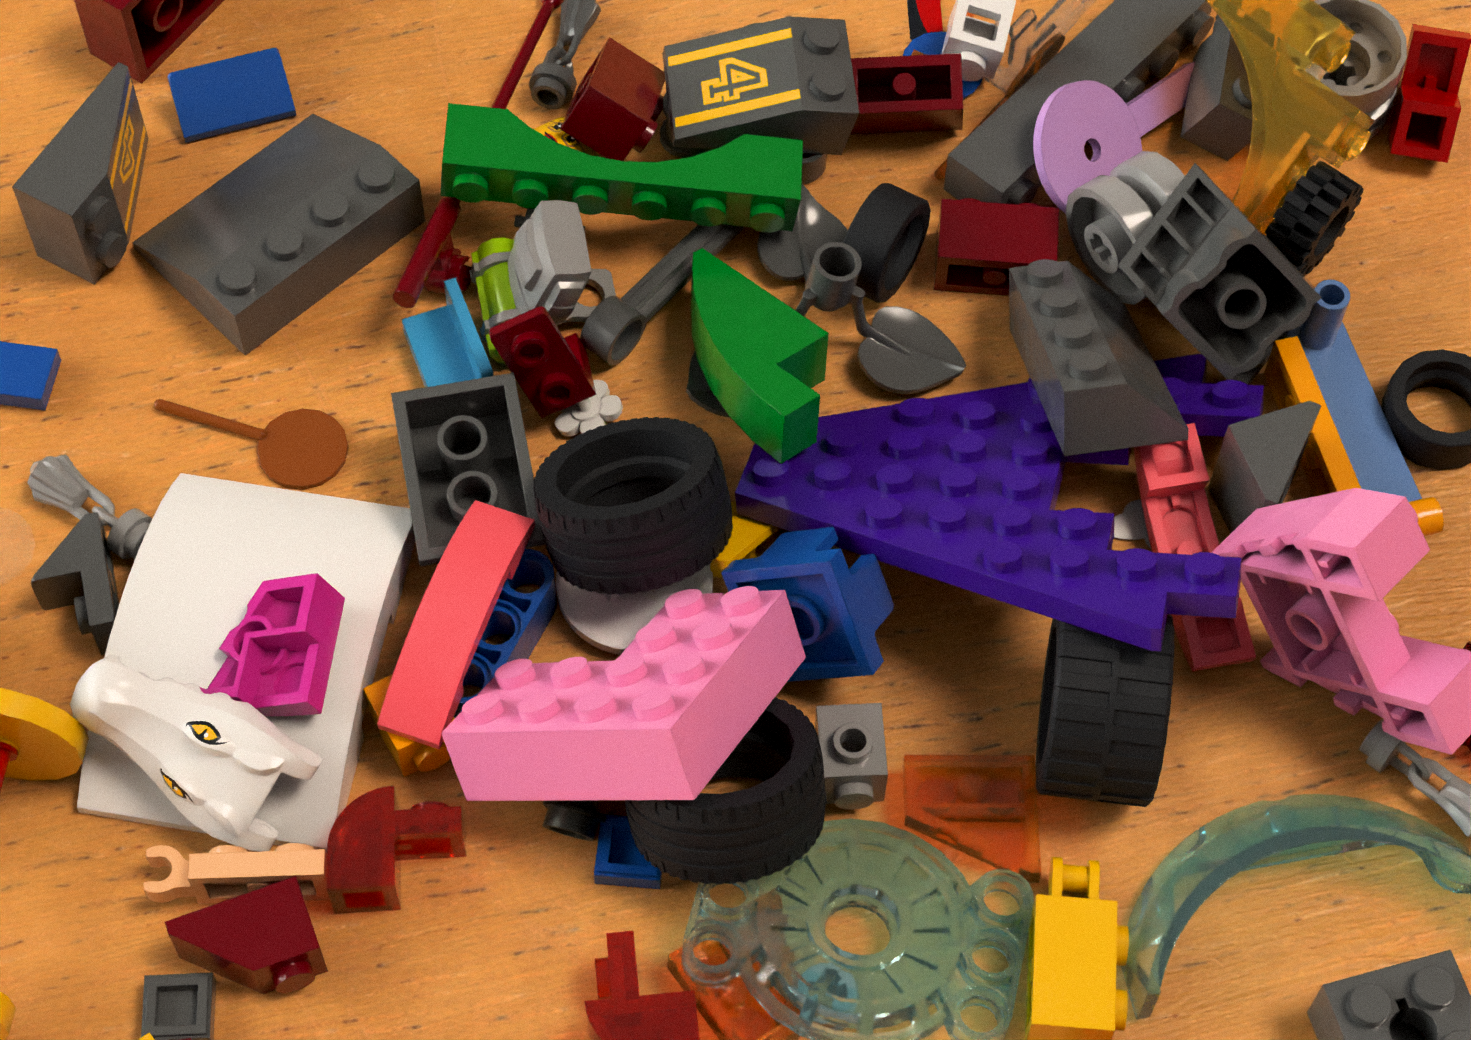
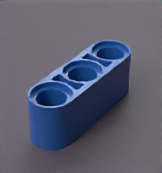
[454,549,557,718]

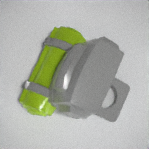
[469,200,616,364]

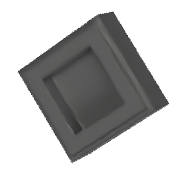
[141,972,216,1040]

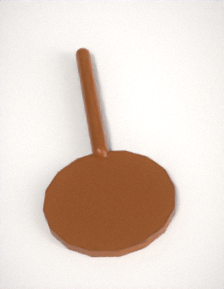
[154,399,349,490]

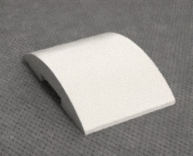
[77,473,415,854]

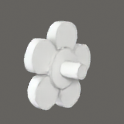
[555,379,623,437]

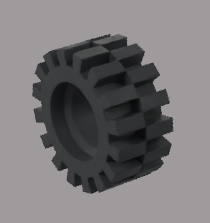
[1265,161,1364,275]

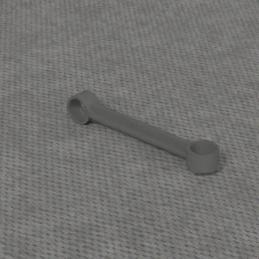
[580,154,827,365]

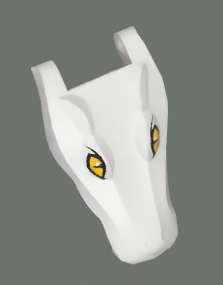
[70,655,322,851]

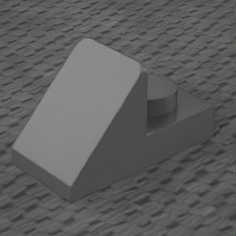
[31,512,119,655]

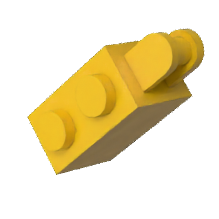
[1025,857,1129,1040]

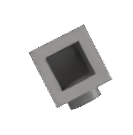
[814,703,888,810]

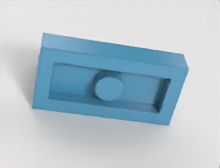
[401,278,494,387]

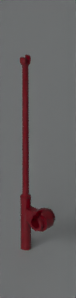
[393,0,564,308]

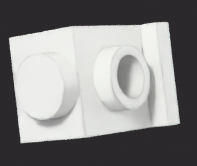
[941,0,1016,81]

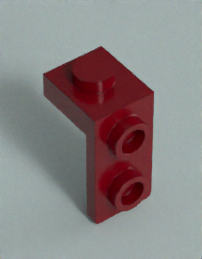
[489,306,596,419]

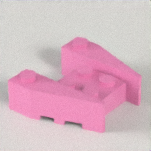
[1211,488,1471,755]

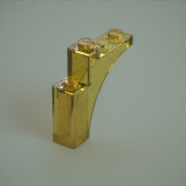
[1205,0,1375,236]

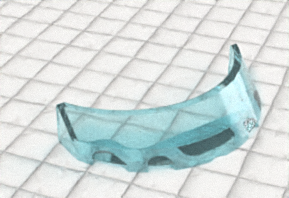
[1121,794,1471,1019]

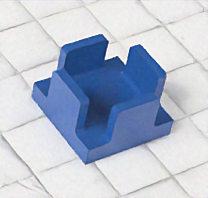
[721,527,894,682]

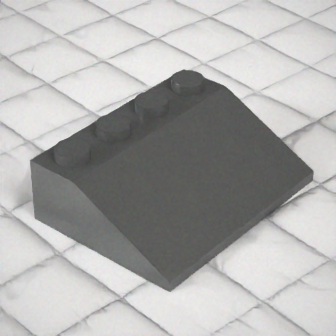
[132,114,425,356]

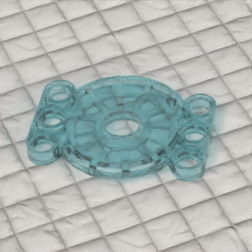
[681,818,1034,1040]

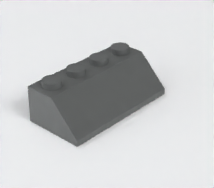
[1009,259,1188,456]

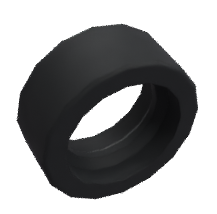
[843,183,931,303]
[1381,349,1471,470]

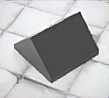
[1208,401,1321,534]

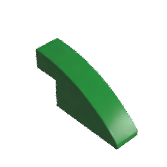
[690,248,829,464]

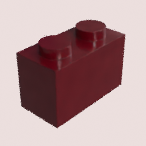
[560,37,665,161]
[850,53,964,135]
[934,198,1059,296]

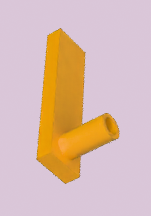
[1264,336,1444,536]

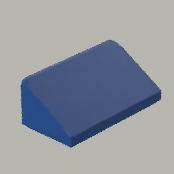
[167,48,297,143]

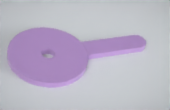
[1033,62,1195,213]

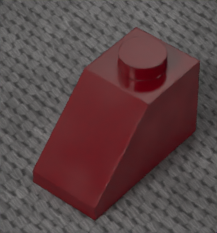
[165,876,328,994]

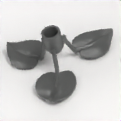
[686,184,966,418]

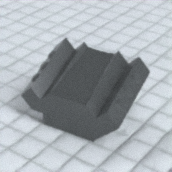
[1118,163,1322,385]

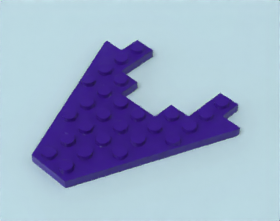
[735,354,1264,651]

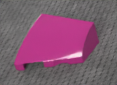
[199,573,345,717]

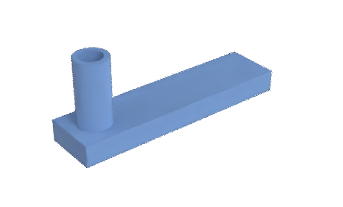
[1284,280,1422,502]

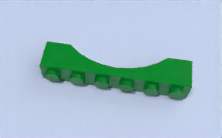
[440,103,803,232]

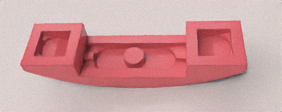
[1134,423,1256,672]
[377,500,535,750]

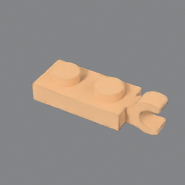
[143,843,332,904]

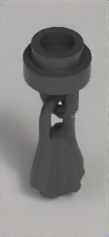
[529,0,601,109]

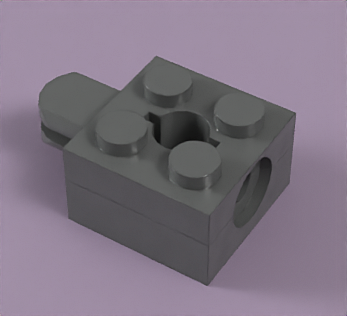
[1307,950,1471,1040]

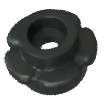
[543,800,606,841]

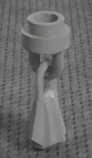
[27,455,152,560]
[1359,719,1471,837]

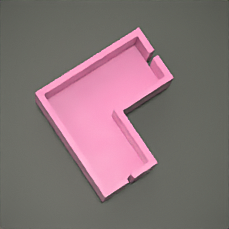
[441,586,806,801]

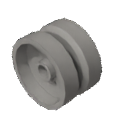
[1065,151,1185,305]

